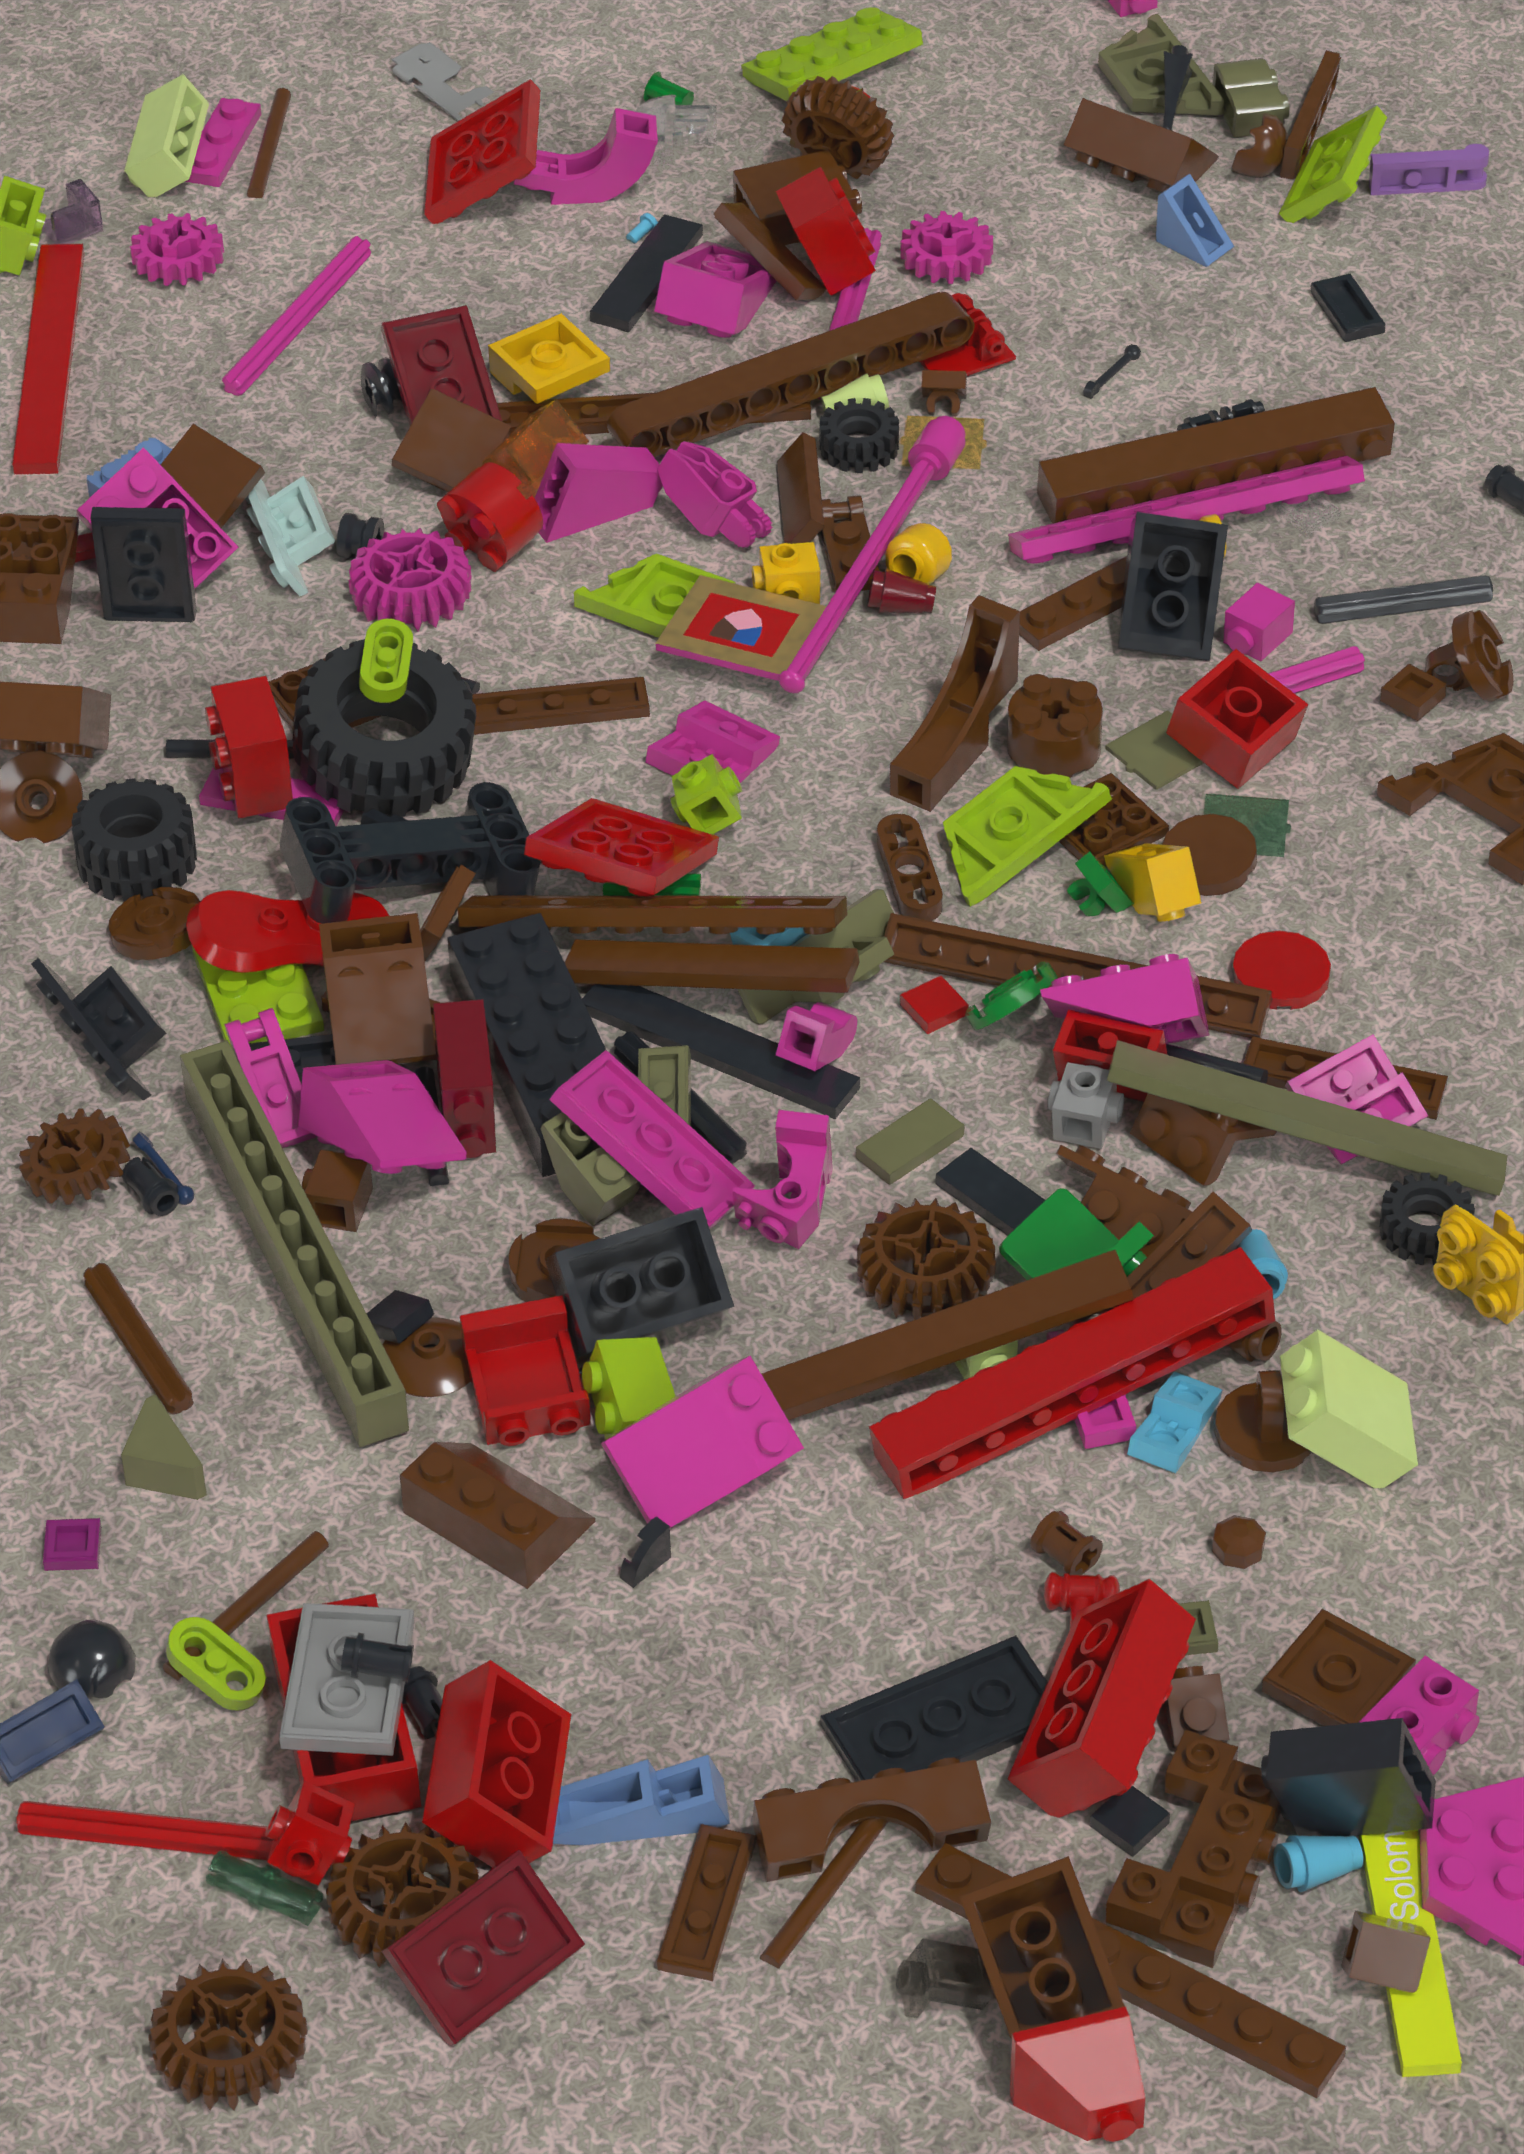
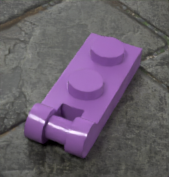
[1368,144,1489,195]

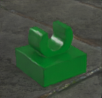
[1067,851,1133,917]

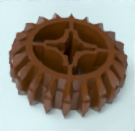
[781,76,895,179]
[857,1198,996,1320]
[326,1821,479,1968]
[148,1958,308,2111]

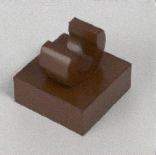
[921,370,967,416]

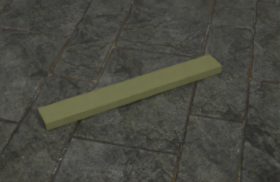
[1107,1040,1508,1196]

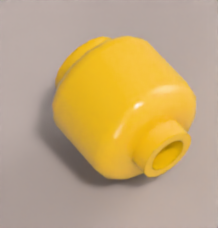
[885,523,952,585]

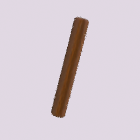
[83,1263,194,1415]

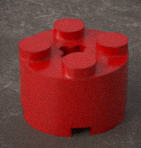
[437,462,543,572]

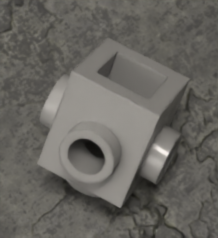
[1048,1062,1124,1149]

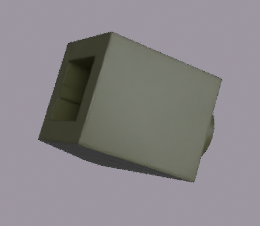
[541,1112,641,1226]

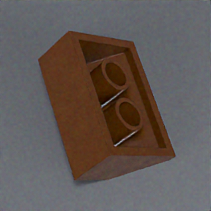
[1064,98,1219,193]
[400,1442,596,1589]

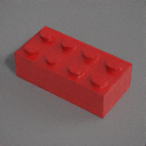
[1007,1579,1196,1818]
[266,1593,421,1821]

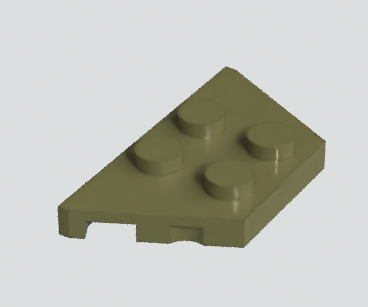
[1098,14,1224,115]

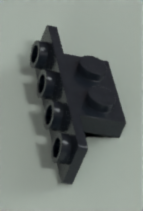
[31,957,166,1100]

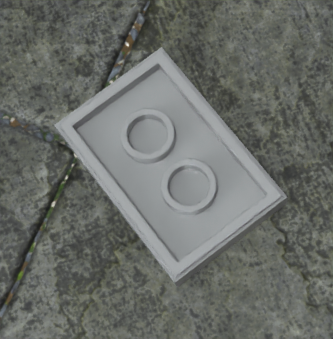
[279,1603,415,1756]

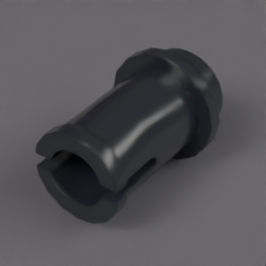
[1484,464,1524,514]
[122,1157,179,1216]
[341,1633,414,1682]
[402,1666,443,1739]

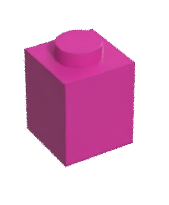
[1223,582,1295,661]

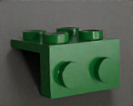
[999,1188,1154,1280]

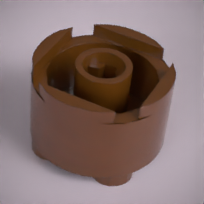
[1007,674,1103,778]

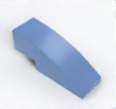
[553,1755,730,1845]

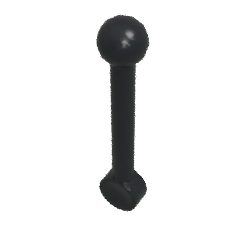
[1083,344,1141,399]

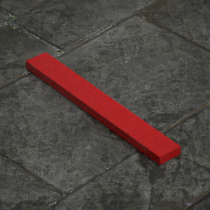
[13,244,85,475]

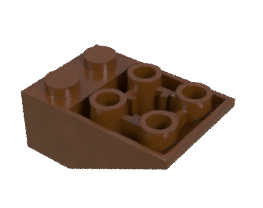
[0,513,79,644]
[319,913,437,1065]

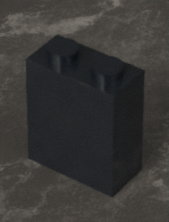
[1261,1718,1436,1837]

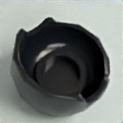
[48,1619,136,1699]

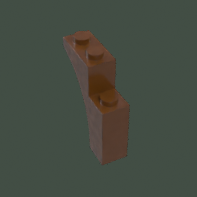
[890,595,1020,812]

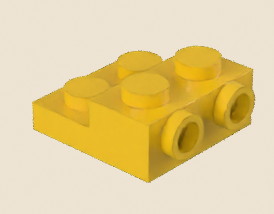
[488,313,610,404]

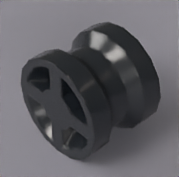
[337,513,384,559]

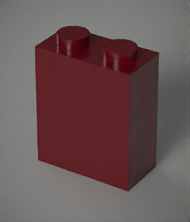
[433,999,496,1158]

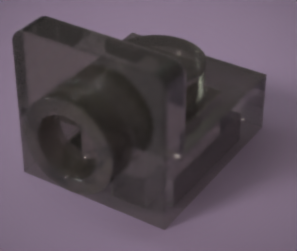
[896,1938,993,2018]

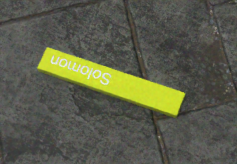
[1359,1830,1462,2077]

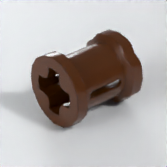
[1030,1511,1103,1575]

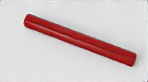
[16,1801,272,1860]

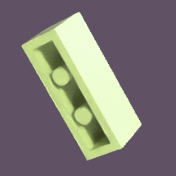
[124,74,209,197]

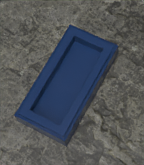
[0,1680,105,1784]

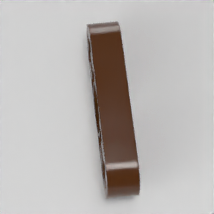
[877,814,943,921]

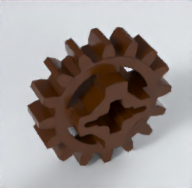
[19,1108,130,1205]

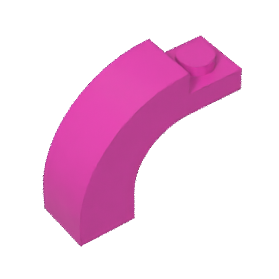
[513,108,658,205]

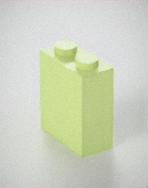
[1280,1330,1418,1488]

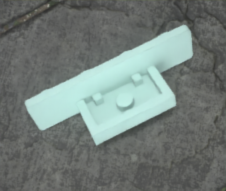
[245,476,335,596]

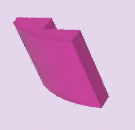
[645,700,780,783]
[1285,1034,1428,1165]

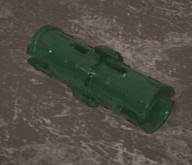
[206,1850,323,1926]

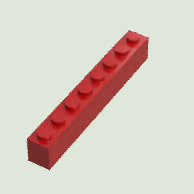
[869,1247,1276,1499]

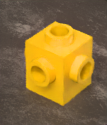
[752,542,820,604]

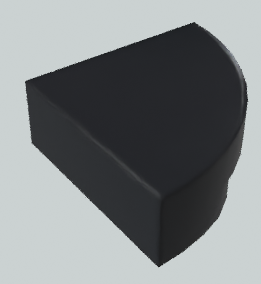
[620,1516,671,1588]

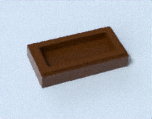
[420,865,476,961]

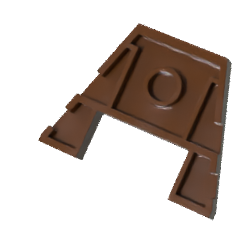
[1377,733,1524,885]

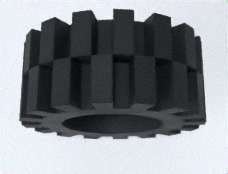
[819,398,899,473]
[1379,1173,1475,1265]

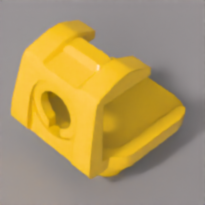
[1433,1204,1524,1325]

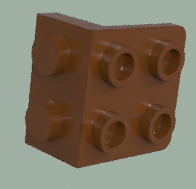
[1130,1093,1277,1186]

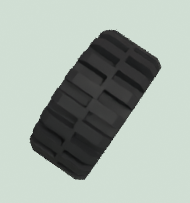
[292,639,476,817]

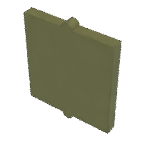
[1105,710,1204,790]

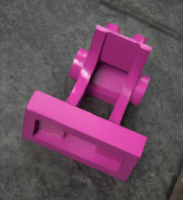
[733,1110,833,1249]

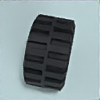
[72,778,197,903]

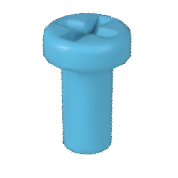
[626,213,658,244]

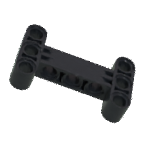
[279,782,541,924]

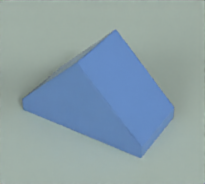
[1156,174,1234,267]

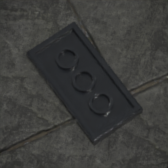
[820,1635,1048,1781]

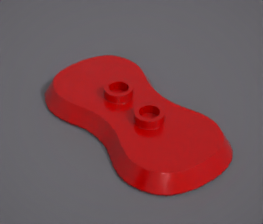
[186,890,389,973]

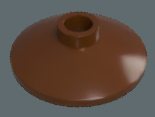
[0,751,83,843]
[382,1317,471,1397]

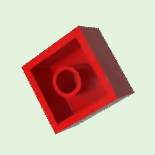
[776,167,876,296]
[1166,649,1309,789]
[205,676,293,819]

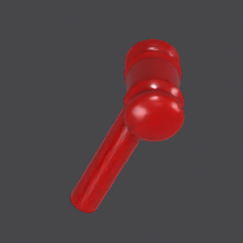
[1044,1572,1120,1629]

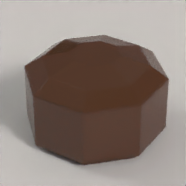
[1212,1515,1266,1569]

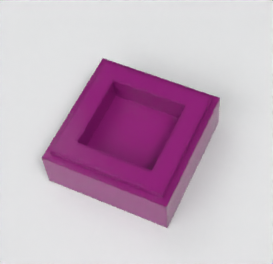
[43,1518,102,1571]

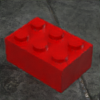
[422,1660,572,1868]

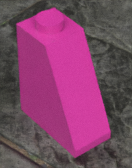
[535,443,663,543]

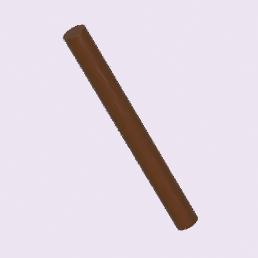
[247,88,291,198]
[163,1531,329,1681]
[760,1818,888,1969]

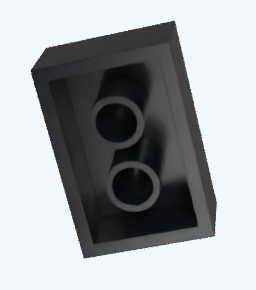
[545,1207,734,1358]

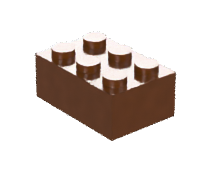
[0,681,111,759]
[959,1856,1135,2041]

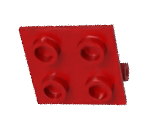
[919,293,1016,376]

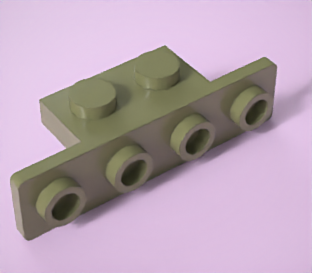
[737,889,894,1024]

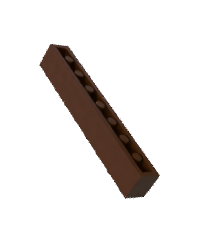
[1037,387,1395,524]

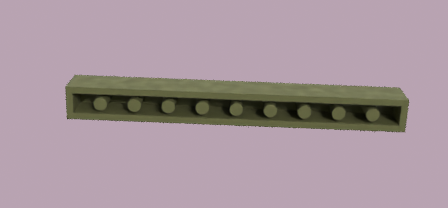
[180,1040,409,1448]

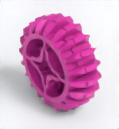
[348,527,472,632]

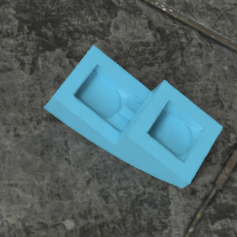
[1127,1371,1222,1473]

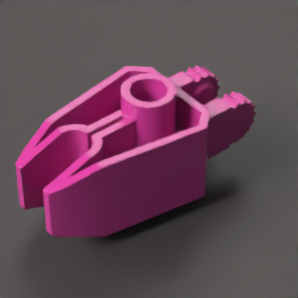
[657,441,773,548]

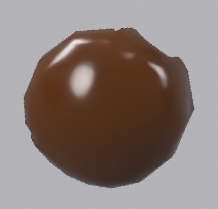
[1232,113,1287,178]

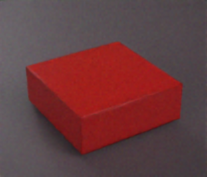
[900,975,969,1035]

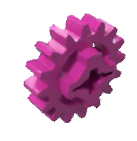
[900,211,993,284]
[130,213,224,286]

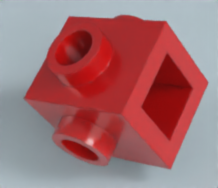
[265,1781,355,1886]

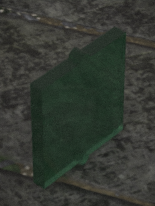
[1204,793,1292,857]

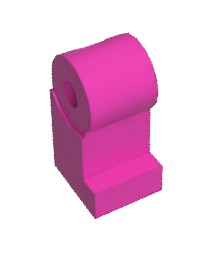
[776,1002,858,1071]

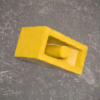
[1104,843,1201,922]

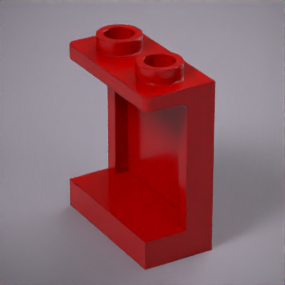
[460,1295,591,1446]

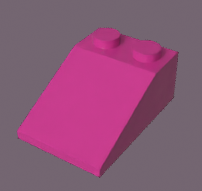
[654,241,776,338]
[601,1356,804,1528]

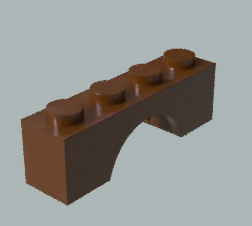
[752,1758,991,1882]

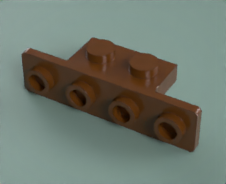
[1056,1145,1238,1257]

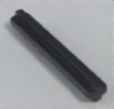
[1314,575,1493,624]
[614,1031,747,1164]

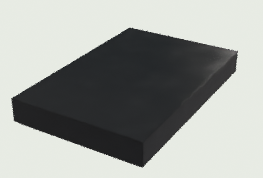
[90,507,197,622]

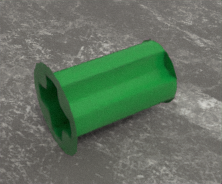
[644,71,694,114]

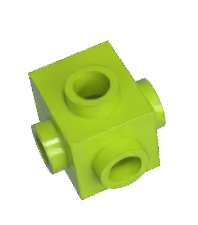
[670,754,742,835]

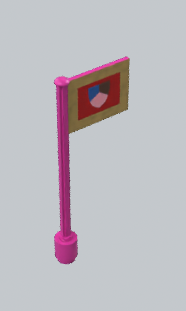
[655,416,965,693]

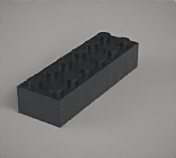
[447,913,607,1177]

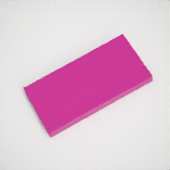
[549,1050,755,1229]

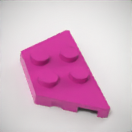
[1420,1777,1524,1966]

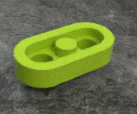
[359,619,413,703]
[166,1617,266,1710]

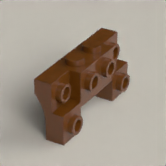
[1105,1730,1281,1968]

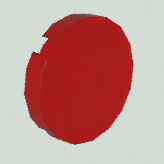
[1232,930,1331,1010]

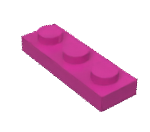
[185,98,261,187]

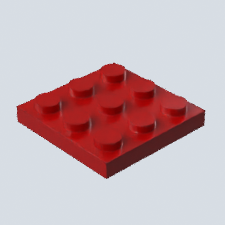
[424,79,541,224]
[524,798,719,896]

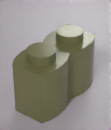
[1212,58,1290,138]

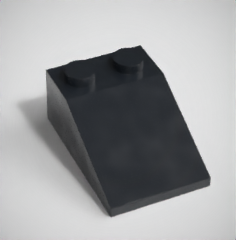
[1118,512,1228,661]

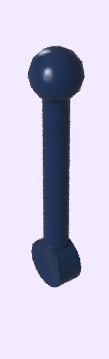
[132,1131,195,1205]

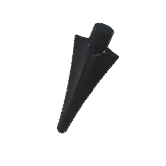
[1162,45,1193,131]

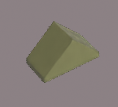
[121,1394,207,1500]

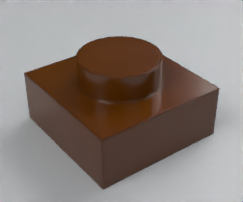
[1380,664,1447,721]

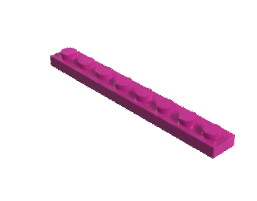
[1008,456,1365,564]

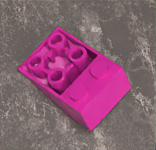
[76,447,239,589]
[1040,954,1209,1044]
[298,1060,467,1174]

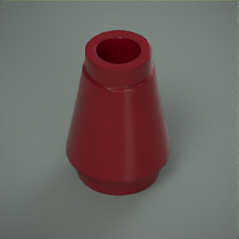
[867,568,936,613]

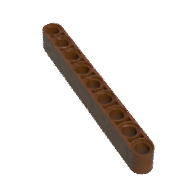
[607,292,975,457]

